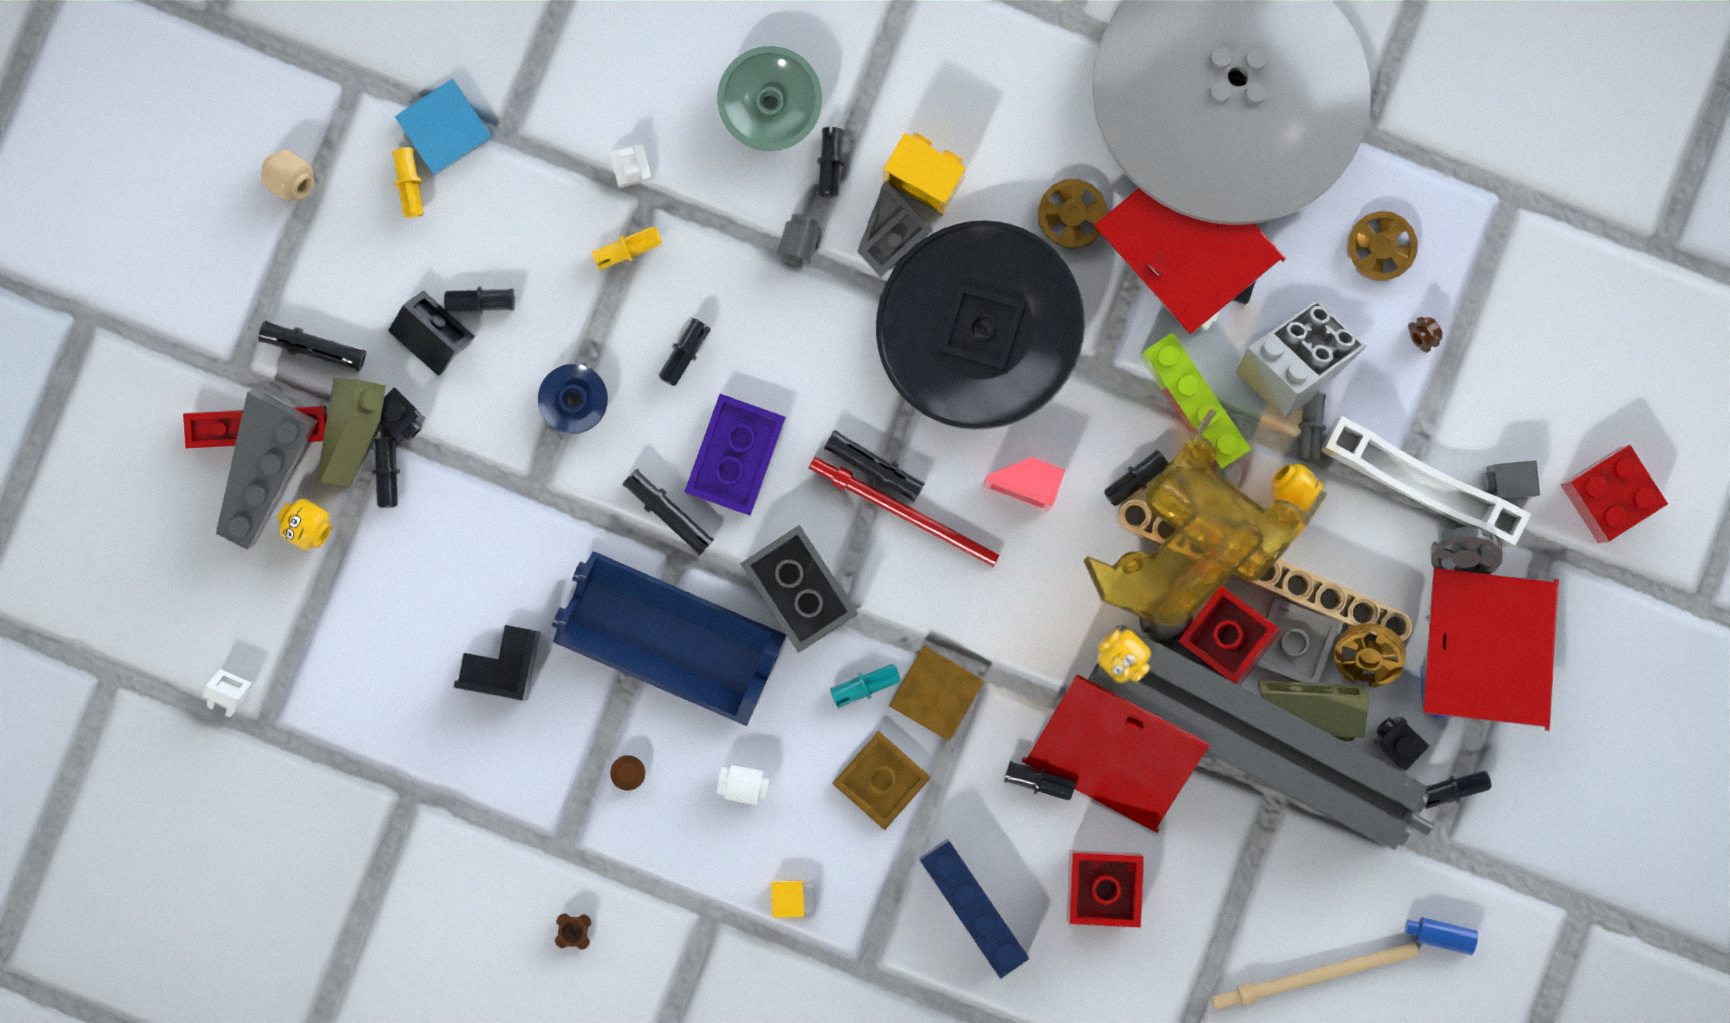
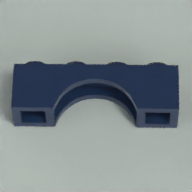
[919,838,1030,979]

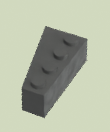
[216,388,318,550]

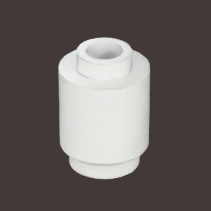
[717,765,770,806]

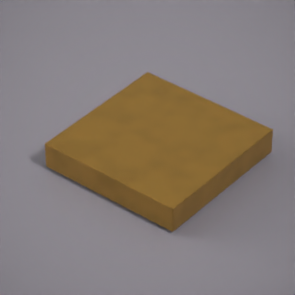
[889,645,985,741]
[832,731,931,830]

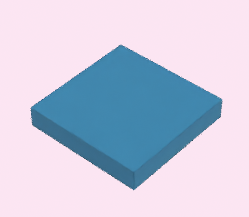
[395,79,492,176]

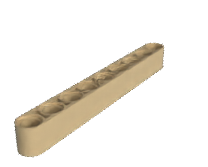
[1117,499,1412,642]

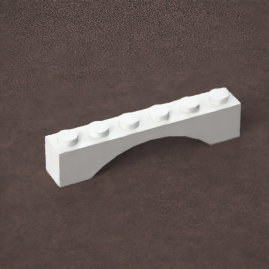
[1321,416,1531,547]

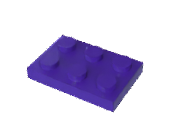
[684,394,786,516]

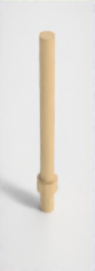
[1211,942,1419,1010]

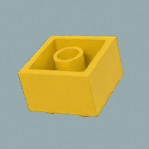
[883,132,966,215]

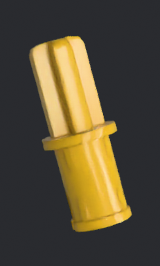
[392,148,424,219]
[592,226,662,271]

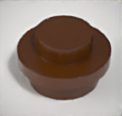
[610,755,646,791]

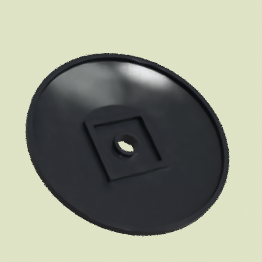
[876,220,1085,430]

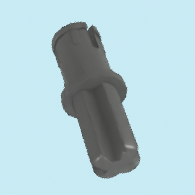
[1298,392,1326,463]

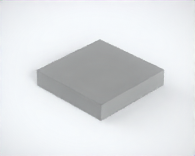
[1256,597,1341,683]

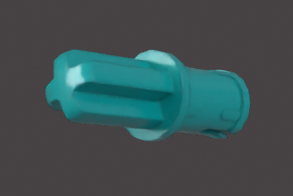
[830,664,901,709]

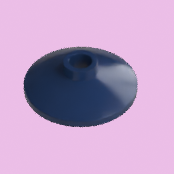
[538,364,608,434]

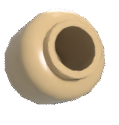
[261,149,314,202]

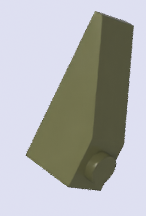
[316,378,386,488]
[1258,680,1369,741]

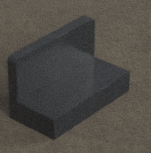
[389,290,475,376]

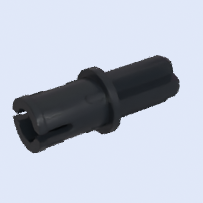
[817,127,845,198]
[444,286,515,314]
[659,318,711,386]
[372,438,400,508]
[1104,450,1170,506]
[1004,760,1075,800]
[1424,771,1492,809]

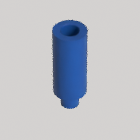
[1404,917,1478,956]

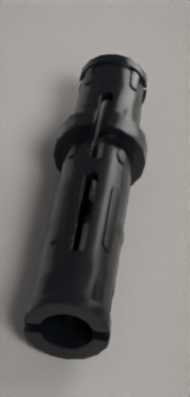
[258,320,366,372]
[824,430,925,502]
[622,469,715,556]

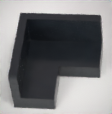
[453,625,541,701]

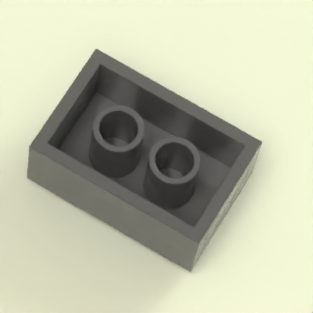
[740,525,858,653]

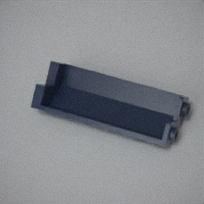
[552,551,786,726]

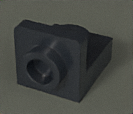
[380,387,426,442]
[1373,716,1430,771]

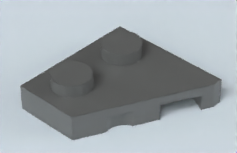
[857,180,932,278]

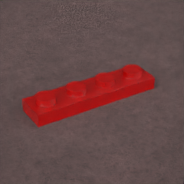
[183,405,327,449]

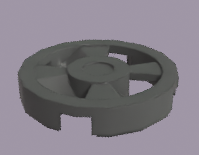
[1431,527,1503,574]

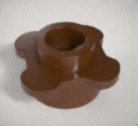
[1408,316,1443,353]
[555,913,591,950]

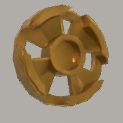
[1038,179,1107,249]
[1347,211,1418,281]
[1334,623,1406,687]

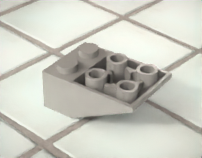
[1236,299,1367,419]

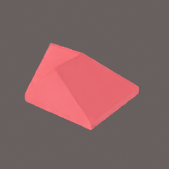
[983,457,1065,511]

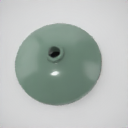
[717,46,822,151]

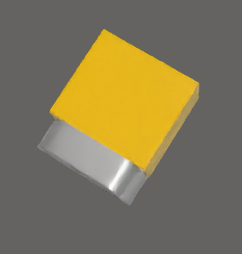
[771,880,815,918]

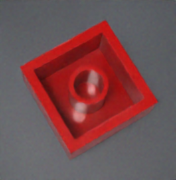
[1560,444,1668,544]
[1178,585,1282,686]
[1066,850,1144,928]

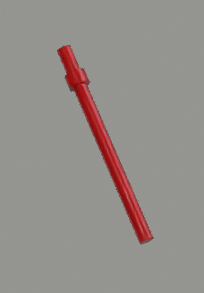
[808,456,1000,567]

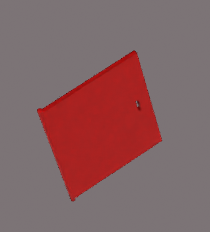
[1094,188,1286,335]
[1423,568,1559,731]
[1021,674,1210,833]

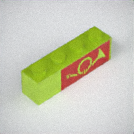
[1139,332,1251,472]

